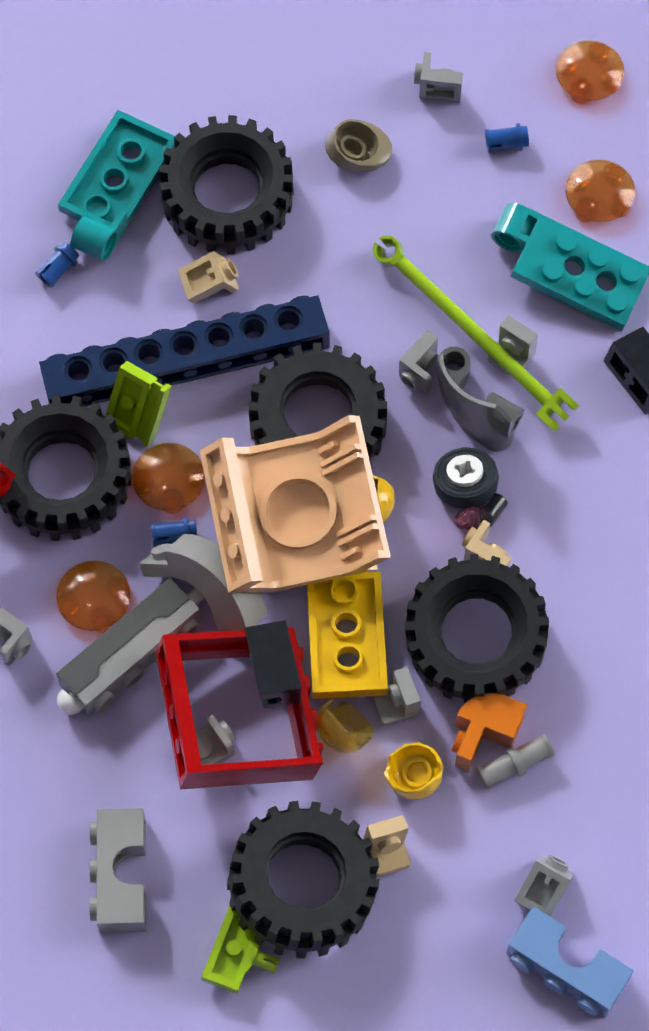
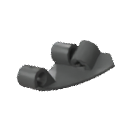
[437,347,524,452]

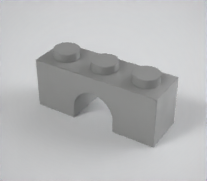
[89,808,146,933]

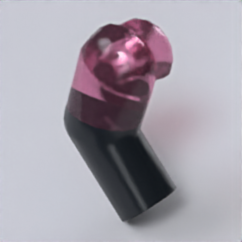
[454,493,508,531]

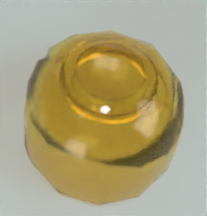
[317,699,374,753]

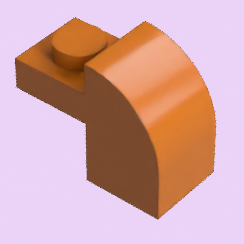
[451,693,527,771]

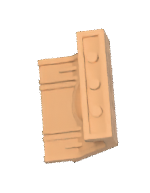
[199,415,391,593]

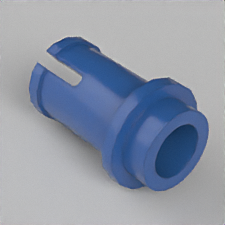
[485,123,529,152]
[35,242,79,288]
[151,516,198,547]

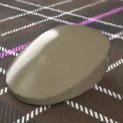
[325,119,392,172]

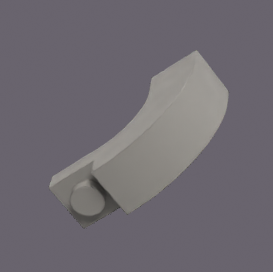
[139,534,268,631]

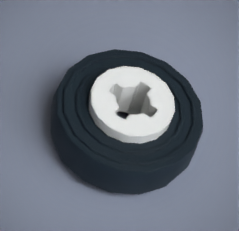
[433,447,499,509]

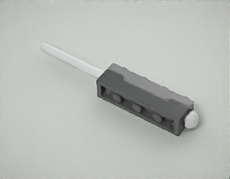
[56,578,205,717]

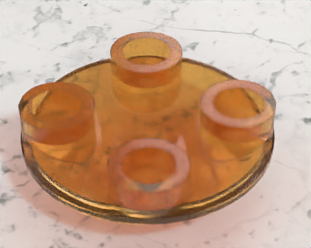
[556,40,624,104]
[565,160,635,222]
[132,443,205,514]
[56,561,131,633]

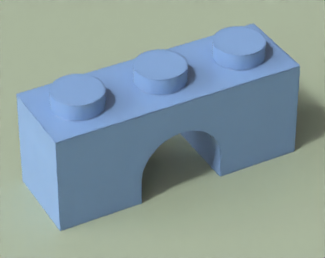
[506,906,634,1017]

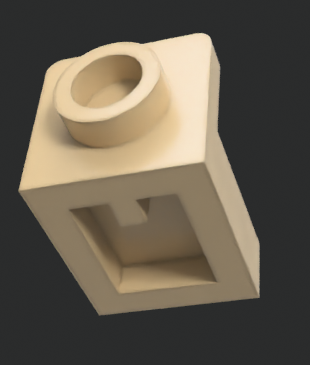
[178,251,239,304]
[462,520,511,567]
[363,815,411,877]

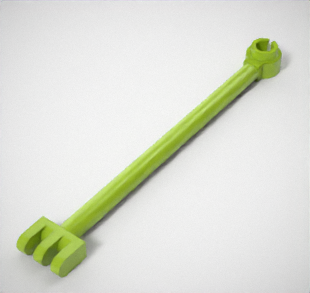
[373,235,580,432]

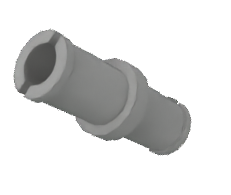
[476,733,555,790]

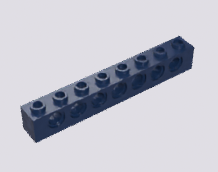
[39,295,330,406]

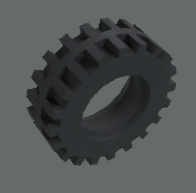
[159,115,294,255]
[249,343,387,461]
[0,395,132,541]
[405,554,549,703]
[227,801,380,959]

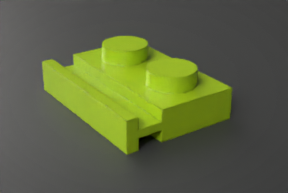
[105,361,171,447]

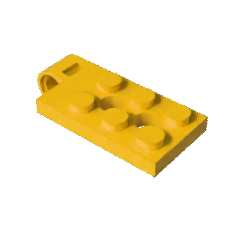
[307,571,388,699]

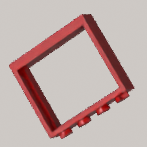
[155,627,324,790]

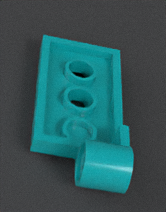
[58,110,175,262]
[491,203,649,331]

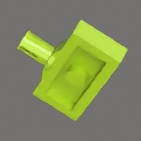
[201,905,280,994]

